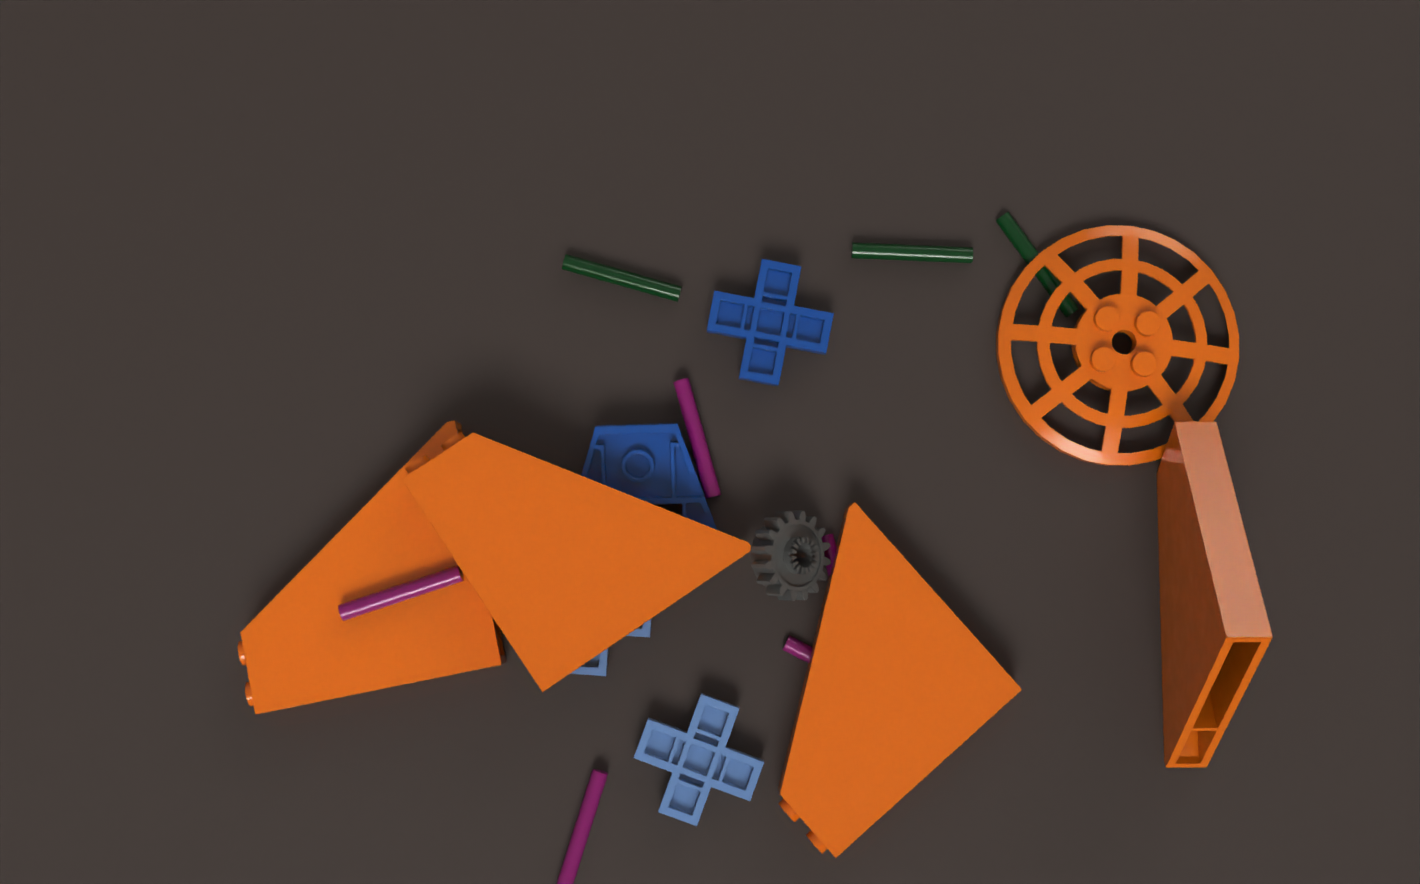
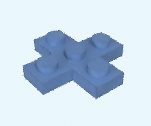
[634,693,764,826]

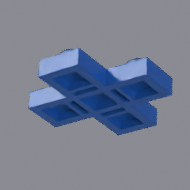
[707,259,834,387]

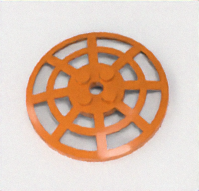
[996,225,1239,466]

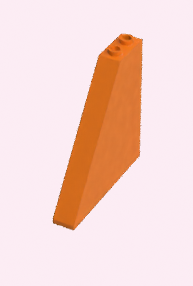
[238,420,507,715]
[1157,421,1273,768]
[401,432,751,692]
[778,502,1022,858]

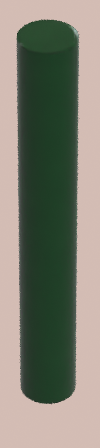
[996,212,1079,318]
[851,242,973,263]
[562,254,682,302]

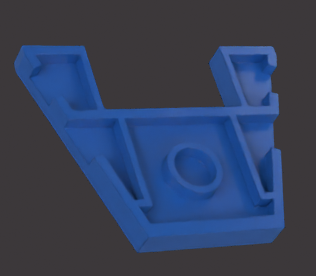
[581,423,717,530]

